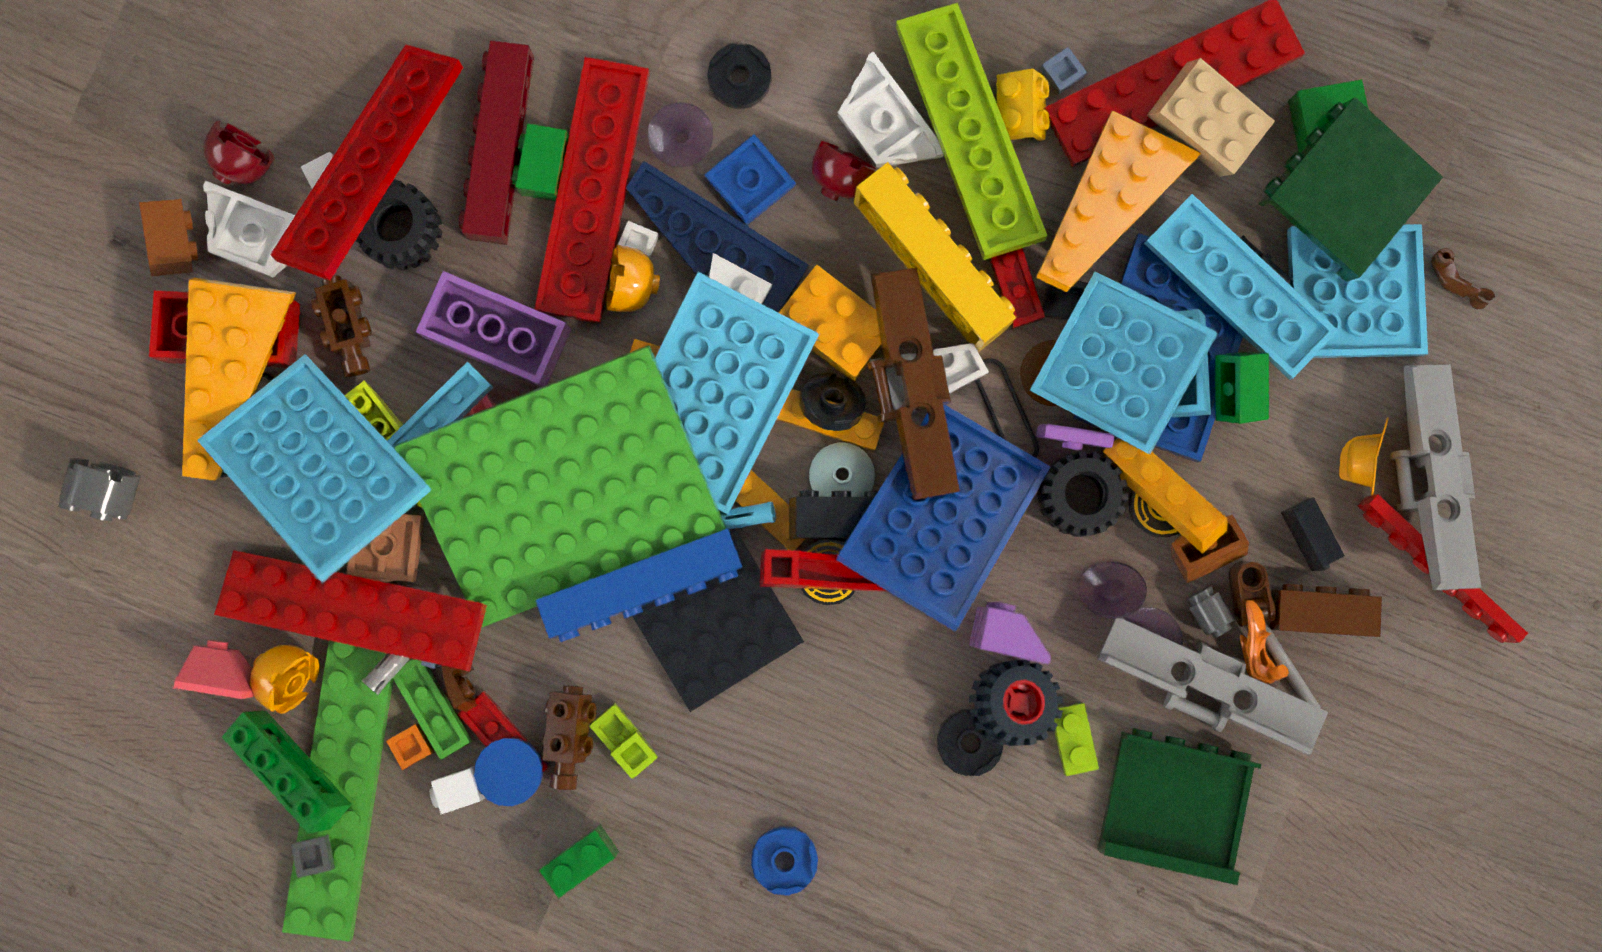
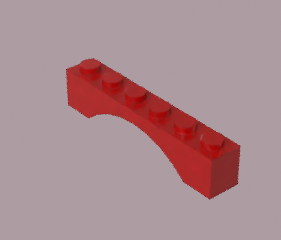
[760,549,889,592]

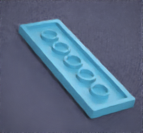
[1144,194,1339,380]

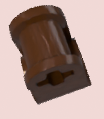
[1229,561,1276,627]

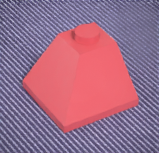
[173,640,254,699]

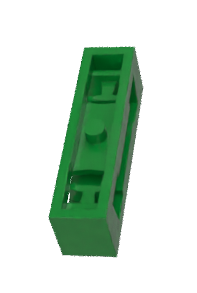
[222,711,352,834]

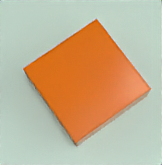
[386,723,434,770]

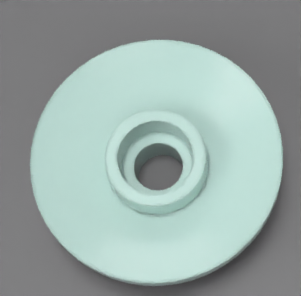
[809,443,875,497]

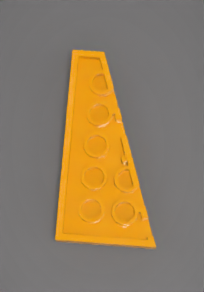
[1036,111,1201,292]
[182,278,296,481]

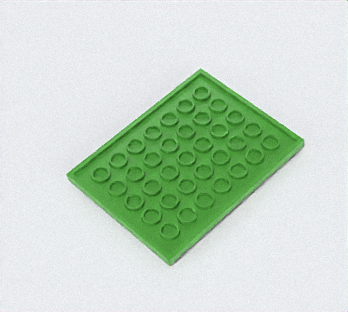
[394,345,726,628]

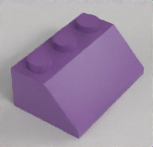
[969,602,1051,664]

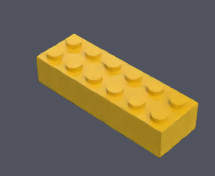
[854,162,1016,352]

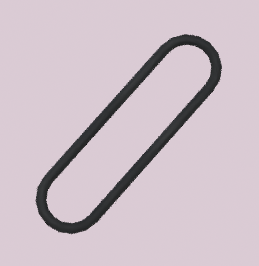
[975,358,1039,458]

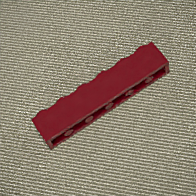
[459,40,534,245]

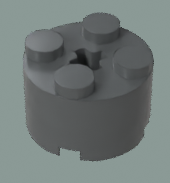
[58,458,141,521]

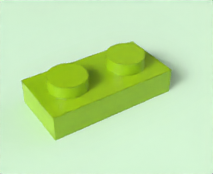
[1054,702,1099,776]

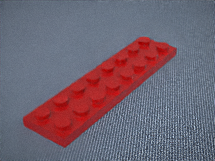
[1044,0,1305,168]
[270,44,463,280]
[534,57,650,324]
[214,550,487,672]

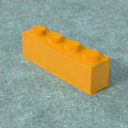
[1103,438,1227,554]

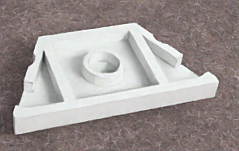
[838,52,944,168]
[203,181,295,278]

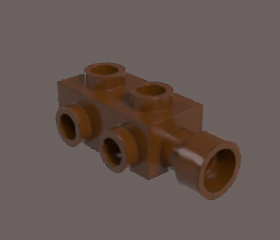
[311,276,372,378]
[542,685,597,790]

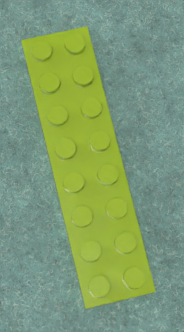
[896,2,1048,260]

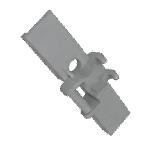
[1390,364,1481,590]
[1097,616,1328,756]

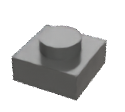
[291,835,335,878]

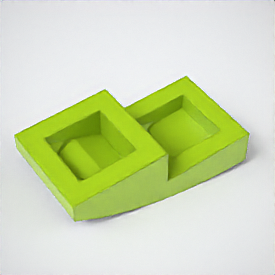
[589,702,658,779]

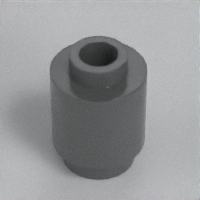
[1187,585,1235,638]

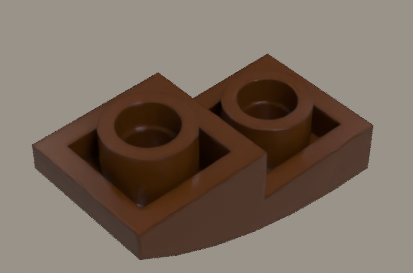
[442,665,477,712]

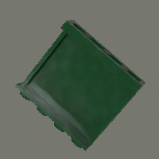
[1258,97,1443,282]
[1097,728,1262,886]

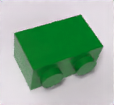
[512,123,569,202]
[1215,351,1269,424]
[539,824,619,899]

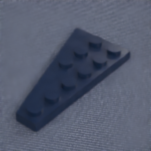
[626,161,809,313]

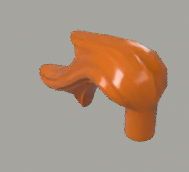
[1239,600,1289,685]

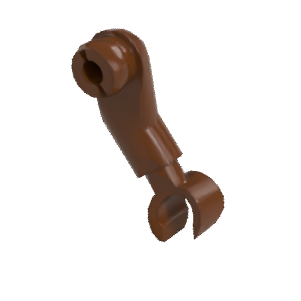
[1431,248,1495,310]

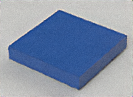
[704,134,796,225]

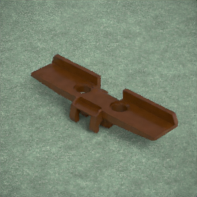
[868,268,960,500]

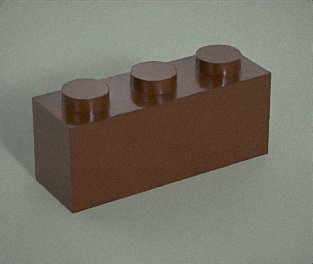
[1269,584,1382,637]

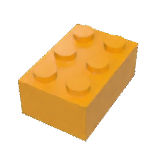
[779,264,882,382]

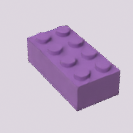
[416,271,571,387]

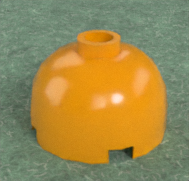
[606,245,660,312]
[249,645,320,714]

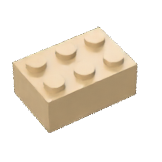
[1147,58,1275,176]

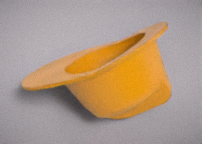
[1339,417,1389,496]

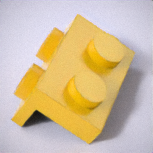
[997,68,1050,141]

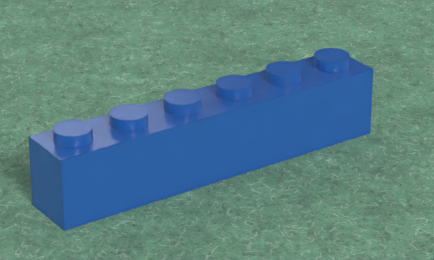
[536,529,743,643]

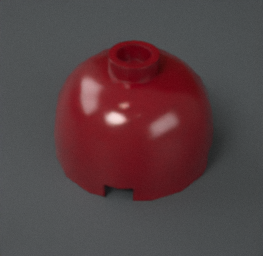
[203,121,275,184]
[812,140,877,201]

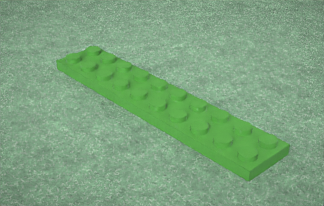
[282,641,393,942]

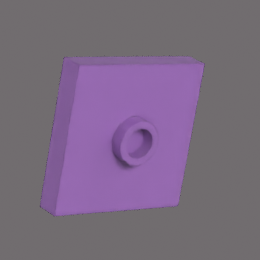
[1036,424,1114,451]

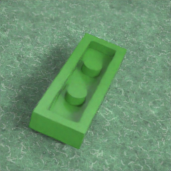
[393,659,472,760]

